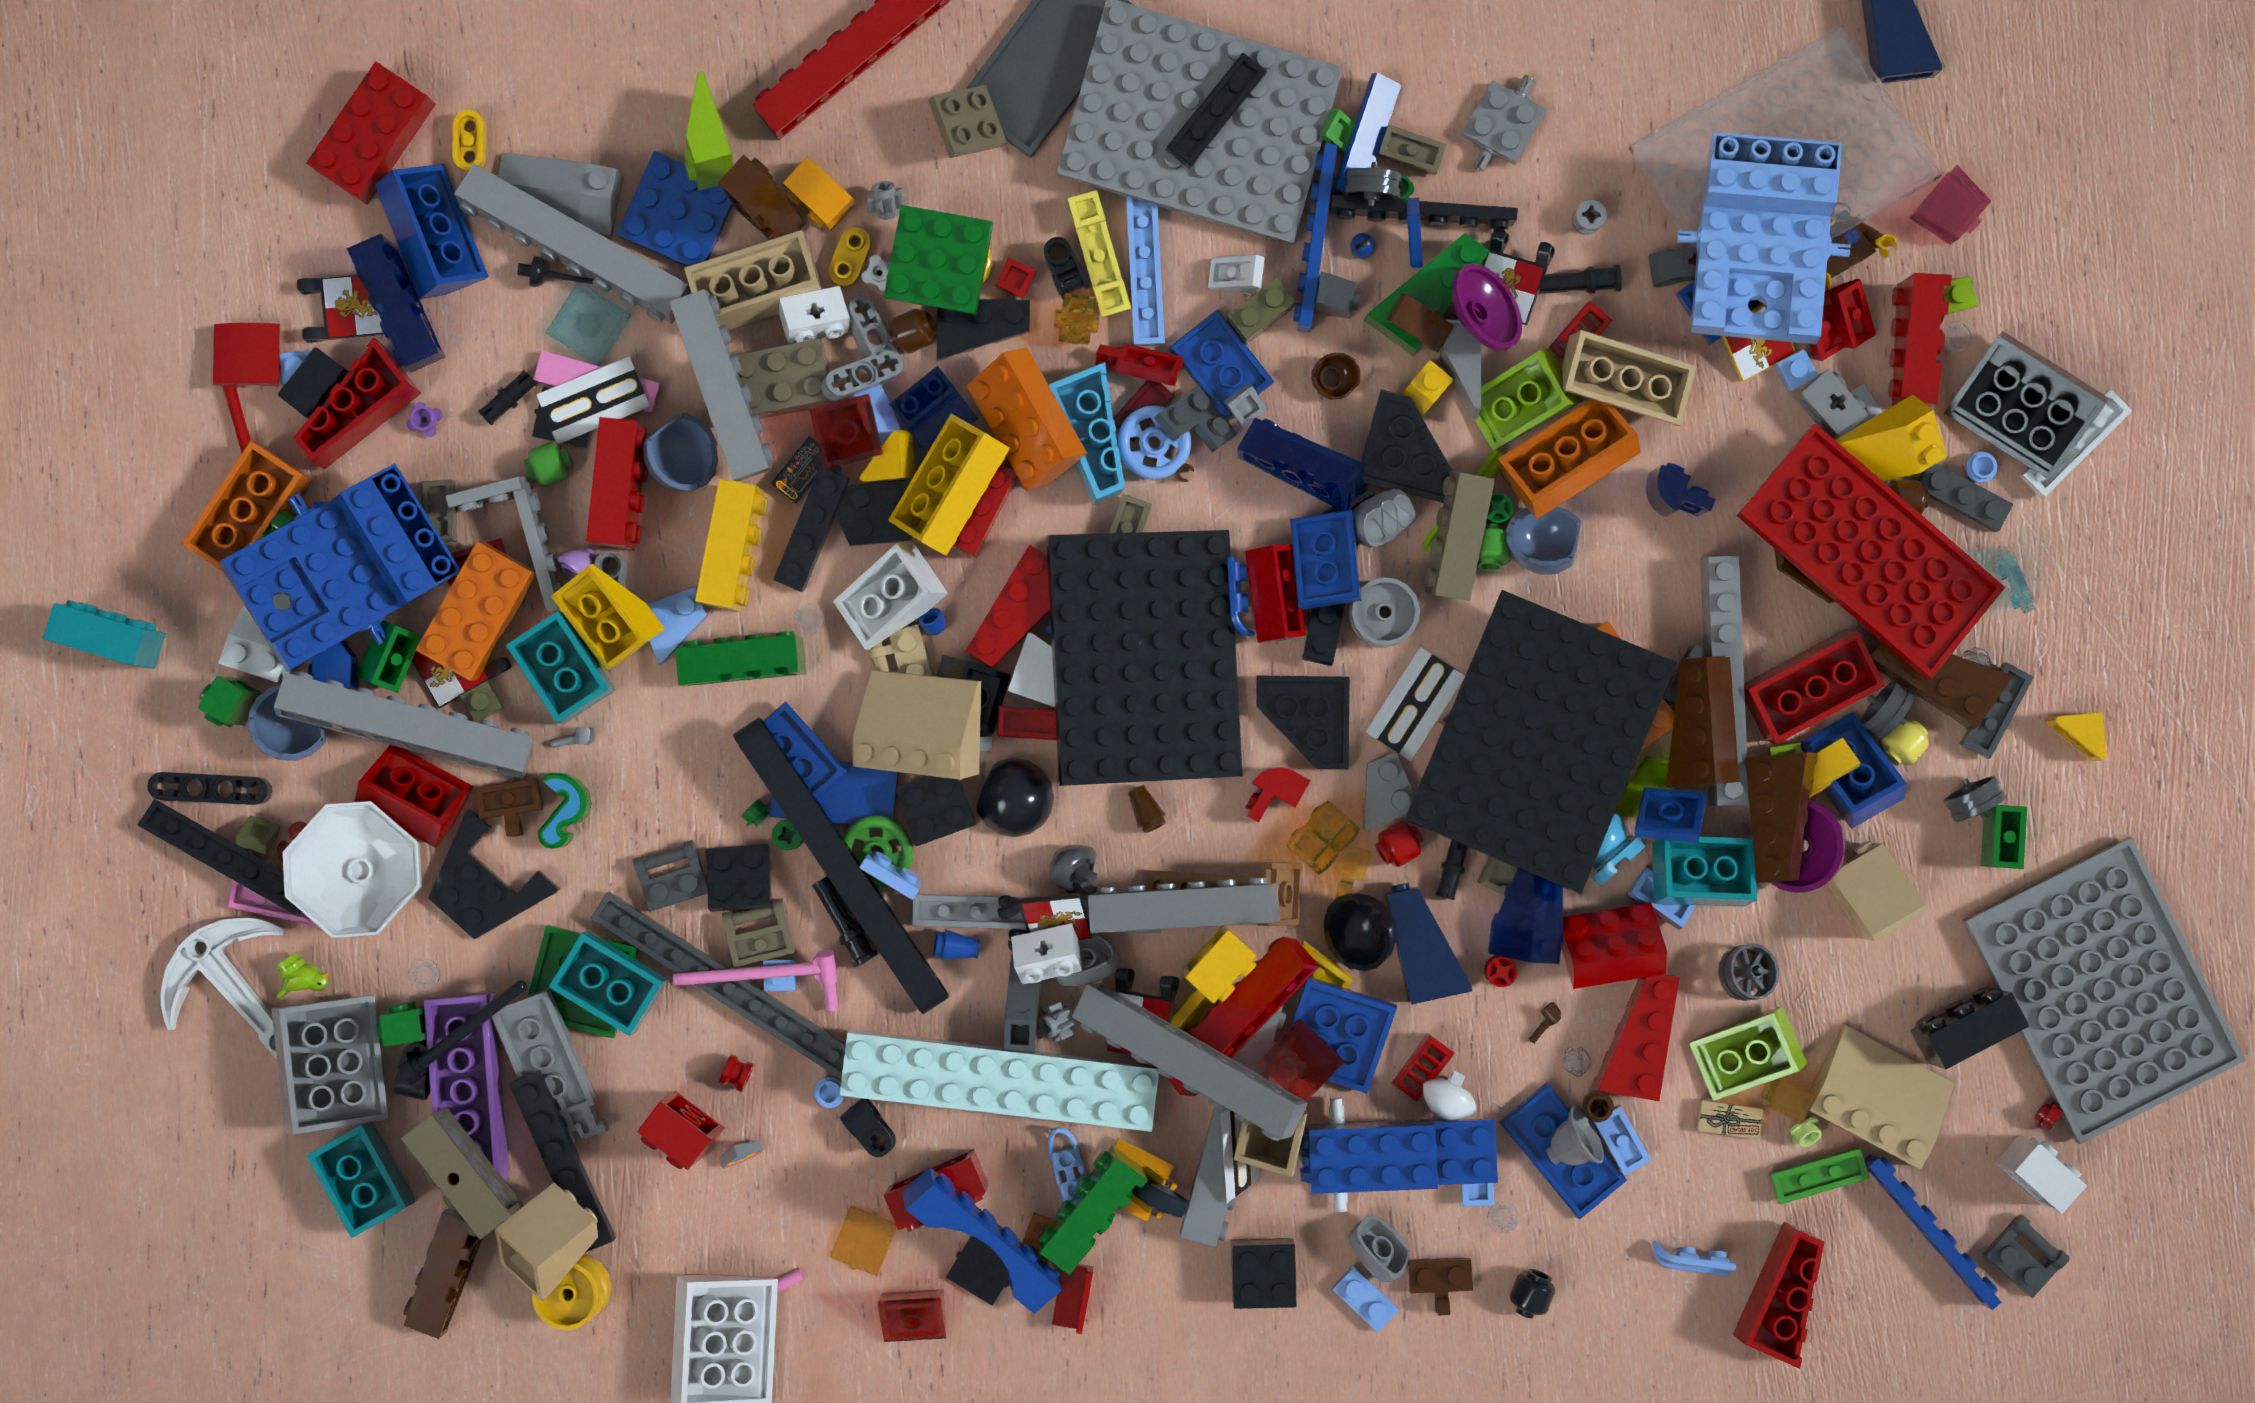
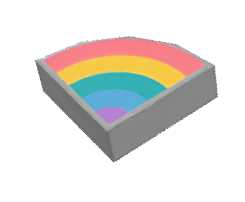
[719,1140,763,1168]

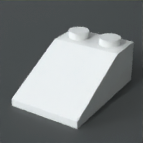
[833,543,948,650]
[218,593,294,683]

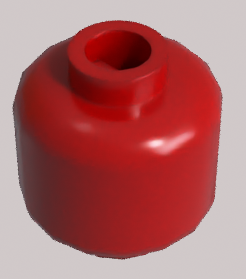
[1375,821,1424,867]

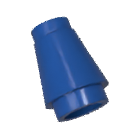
[933,929,980,960]

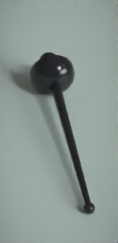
[517,256,594,287]

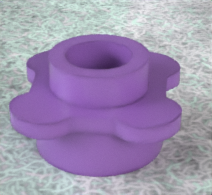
[407,402,443,437]

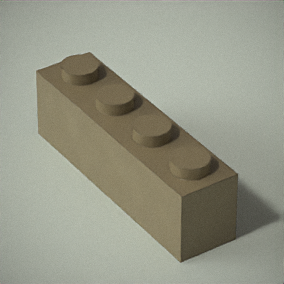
[1424,470,1495,601]

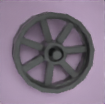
[1344,162,1402,206]
[1860,681,1915,739]
[1944,776,2006,822]
[1718,943,1779,1001]

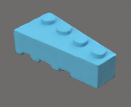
[1049,362,1125,505]

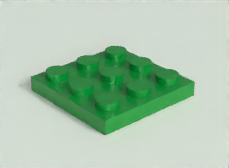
[884,205,994,315]
[528,925,638,1038]

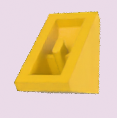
[859,430,916,482]
[2044,712,2107,761]

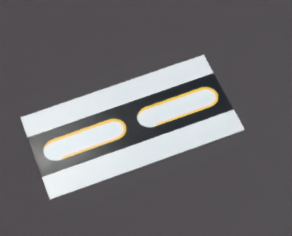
[536,356,650,444]
[1366,647,1465,761]
[1221,1109,1260,1203]

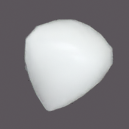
[1423,1071,1477,1121]

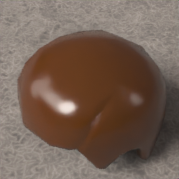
[1311,353,1361,400]

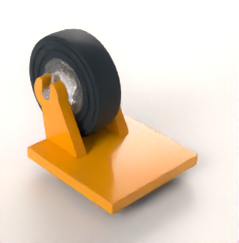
[1114,1138,1189,1221]

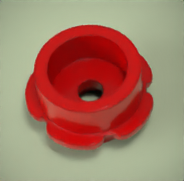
[2034,1102,2063,1131]

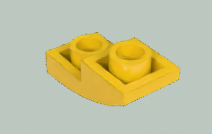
[1809,738,1860,798]

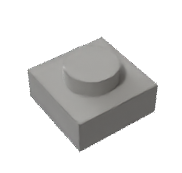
[1223,383,1268,428]

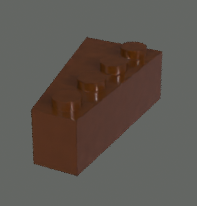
[1870,641,2013,731]

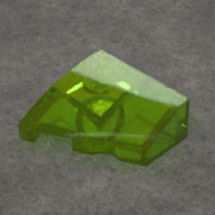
[1615,756,1676,819]

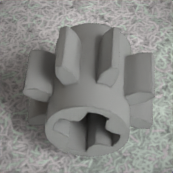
[866,181,904,220]
[1038,1001,1077,1042]

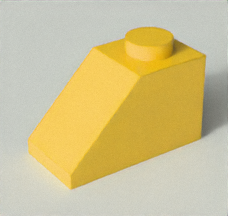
[1401,360,1454,417]

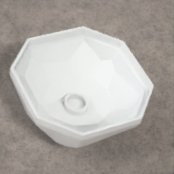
[282,801,422,938]

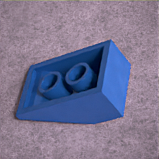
[1800,712,1907,829]

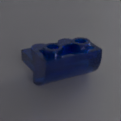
[889,366,978,453]
[1646,463,1716,517]

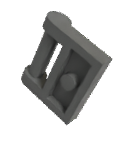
[633,840,708,912]
[1983,1214,2070,1298]

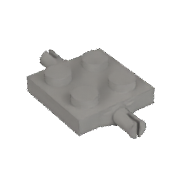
[1462,75,1546,172]

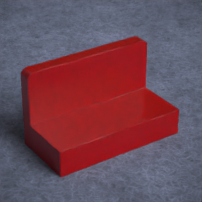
[1052,1264,1094,1334]

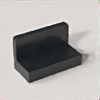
[278,347,349,418]

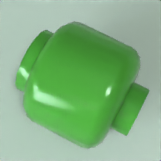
[524,442,573,487]
[1477,523,1511,571]

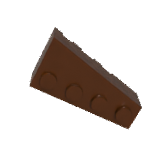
[718,154,806,240]
[1666,657,1739,787]
[1745,752,1818,883]
[403,1208,484,1339]

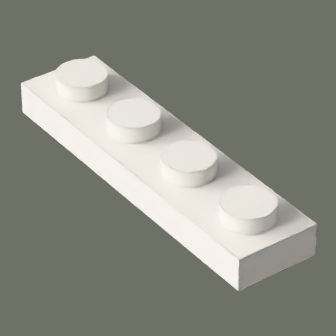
[2020,389,2132,498]

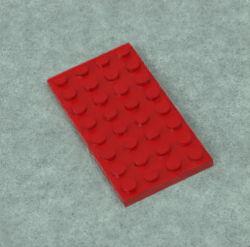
[1736,423,2005,680]

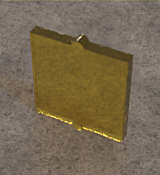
[830,1206,897,1276]

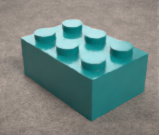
[43,600,166,669]
[506,611,616,724]
[1652,836,1757,907]
[549,931,668,1036]
[306,1122,416,1238]

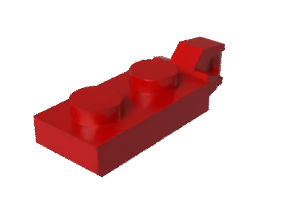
[1095,343,1184,386]

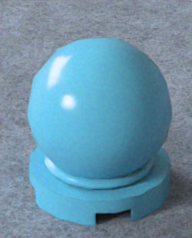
[1591,813,1645,886]

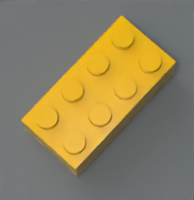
[888,413,1010,556]
[695,478,768,612]
[1182,925,1257,1004]

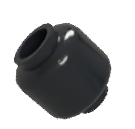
[1510,1269,1556,1319]

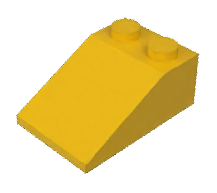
[1835,395,1947,482]
[551,564,665,671]

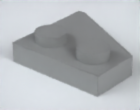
[1363,751,1415,831]

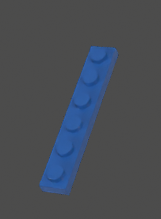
[1293,143,1337,332]
[1864,1154,2001,1310]

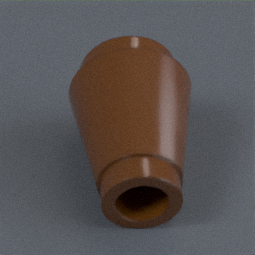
[1128,785,1166,834]
[1582,1091,1614,1122]

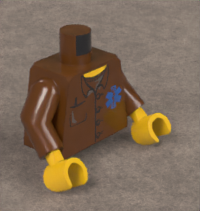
[1825,213,1898,290]

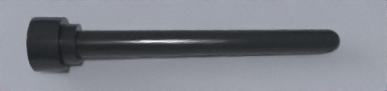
[397,980,527,1086]

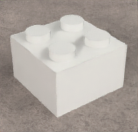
[1995,1135,2087,1214]

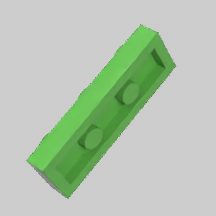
[1769,1147,1870,1205]

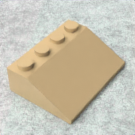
[853,670,981,780]
[1801,1025,1955,1170]

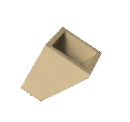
[1827,841,1930,941]
[1234,1108,1307,1177]
[495,1183,598,1301]

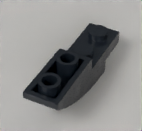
[1302,543,1358,666]

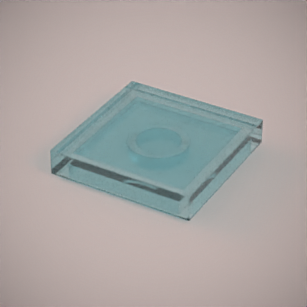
[545,281,632,366]

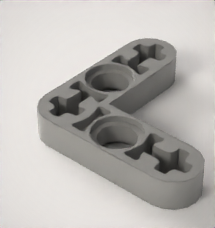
[821,295,903,401]

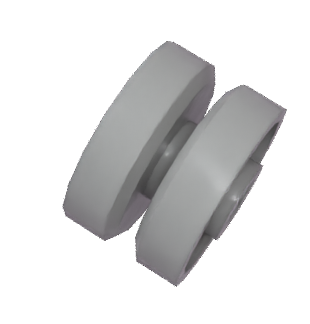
[1348,577,1420,648]

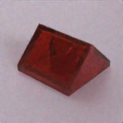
[878,1289,946,1342]

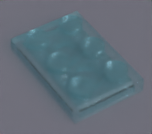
[1994,546,2036,614]

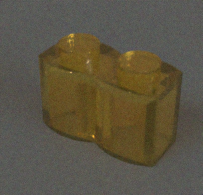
[1287,801,1360,875]

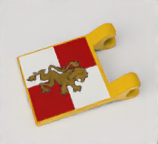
[1722,301,1796,382]

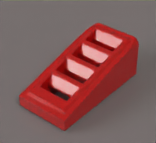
[1548,300,1613,360]
[1391,1033,1455,1102]

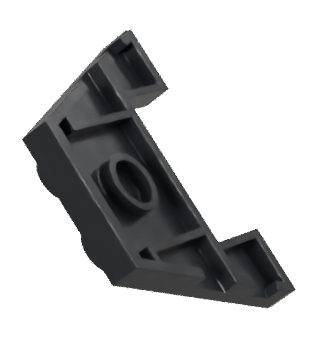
[812,446,931,546]
[428,809,560,939]

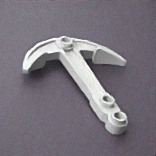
[160,917,286,1059]

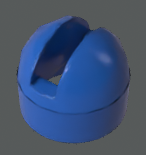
[1350,233,1375,259]
[919,608,946,635]

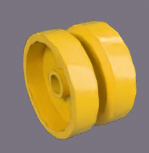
[532,1254,612,1331]

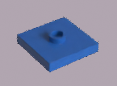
[1635,787,1707,843]

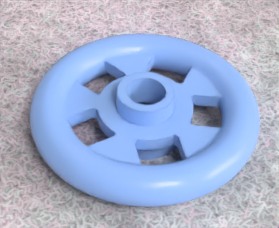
[1117,405,1191,479]

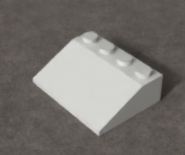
[670,1274,778,1403]

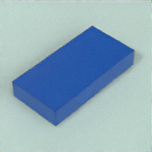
[1406,198,1423,268]

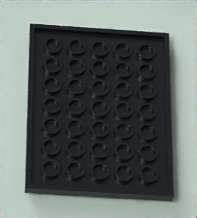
[1046,530,1243,786]
[1405,590,1677,894]

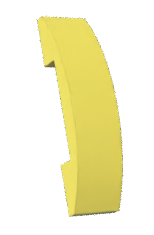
[1067,190,1131,318]

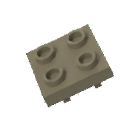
[928,85,1007,158]

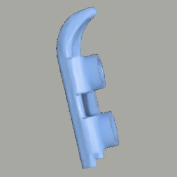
[1048,1127,1086,1203]
[1652,1240,1736,1276]

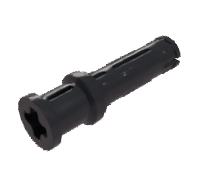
[1538,264,1622,294]
[812,876,878,968]

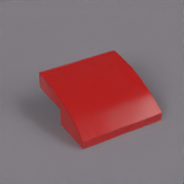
[1809,279,1876,361]
[213,323,280,388]

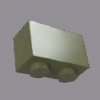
[1227,277,1296,345]

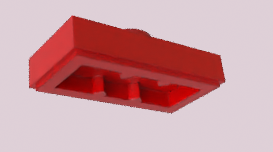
[997,706,1057,741]

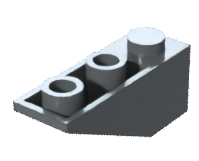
[1003,954,1041,1052]

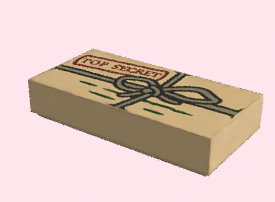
[1696,1099,1764,1140]

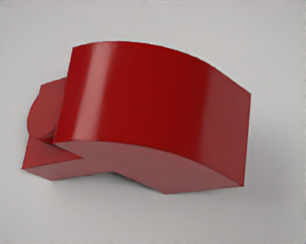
[1245,767,1311,823]

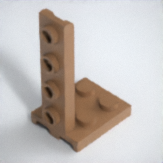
[1146,862,1303,926]

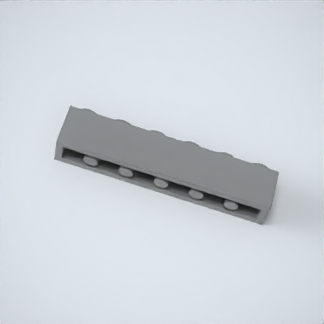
[669,289,774,482]
[1088,877,1280,933]

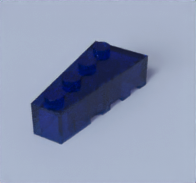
[346,234,446,372]
[1237,417,1365,511]

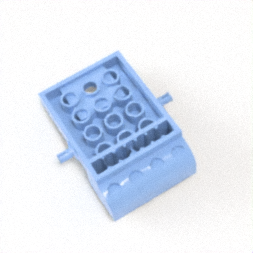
[1677,132,1851,344]

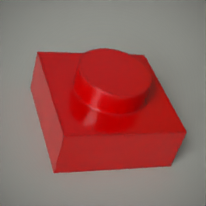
[995,257,1037,300]

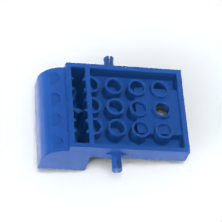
[218,463,460,672]

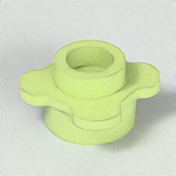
[1790,1116,1822,1147]

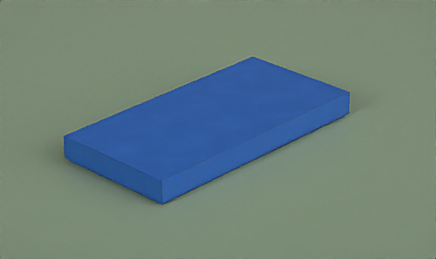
[769,761,898,824]
[1499,1083,1627,1220]

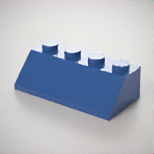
[375,164,489,299]

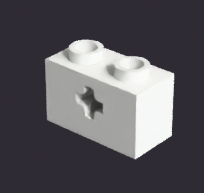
[778,286,850,345]
[1011,923,1083,984]

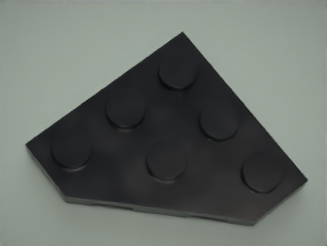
[1356,389,1453,503]
[1256,675,1350,770]

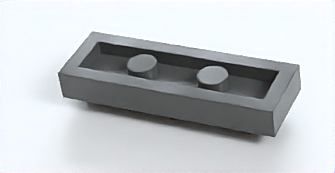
[1919,464,2013,532]
[1960,662,2034,759]

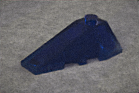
[1488,868,1563,964]

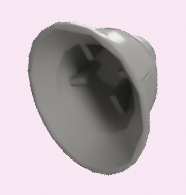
[1546,1106,1604,1166]

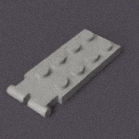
[492,988,608,1143]

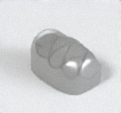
[1353,489,1417,548]
[1055,933,1120,986]
[1348,1214,1410,1282]

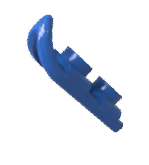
[1227,556,1255,637]

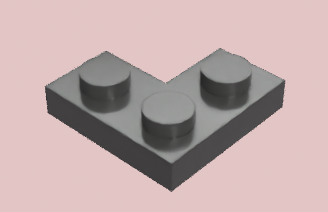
[1154,386,1238,453]

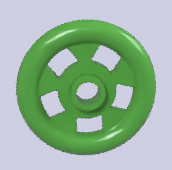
[843,815,914,888]

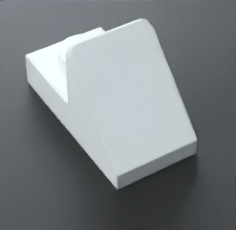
[1208,255,1265,294]

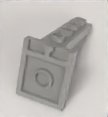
[445,476,563,611]

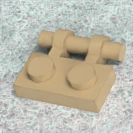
[868,624,933,676]

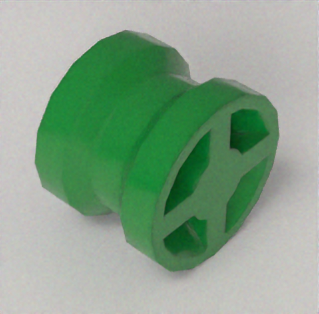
[1486,492,1514,525]
[772,820,804,851]

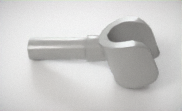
[550,727,594,748]

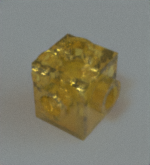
[1054,293,1099,345]

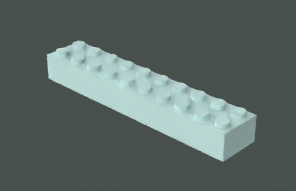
[839,1029,1159,1132]

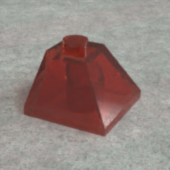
[809,394,884,470]
[1257,1018,1345,1102]

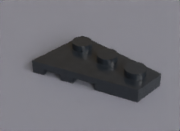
[937,299,1030,362]

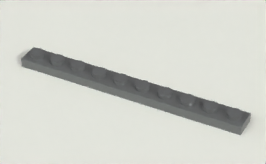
[591,891,846,1079]

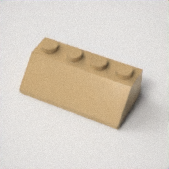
[684,230,822,330]
[1562,330,1697,426]

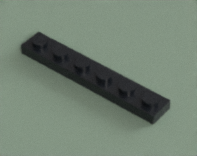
[1329,195,1518,230]
[137,799,302,917]
[509,1070,616,1253]

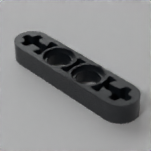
[147,772,273,805]

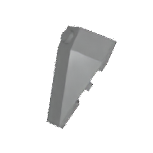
[497,152,624,237]

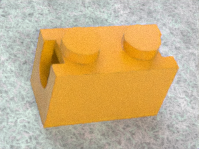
[783,156,856,231]

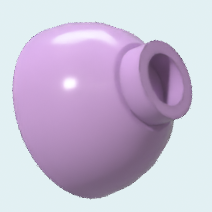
[557,548,597,581]

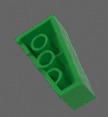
[1364,233,1490,356]
[675,631,806,687]
[1037,1146,1148,1275]

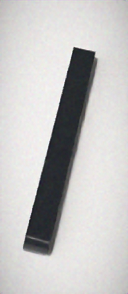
[733,717,949,1014]

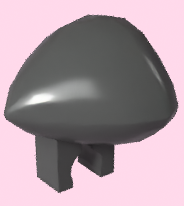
[1050,845,1097,896]

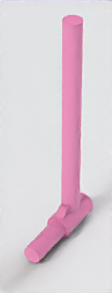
[673,949,838,1012]

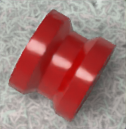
[1484,955,1518,987]
[719,1054,754,1093]

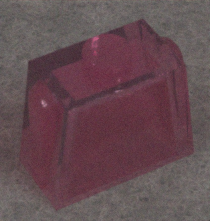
[1909,165,1991,245]

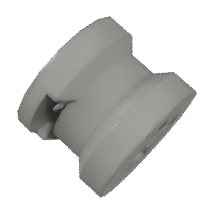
[1572,199,1607,235]

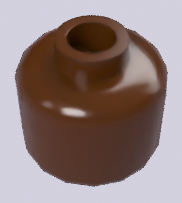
[889,308,937,354]
[1887,479,1930,515]

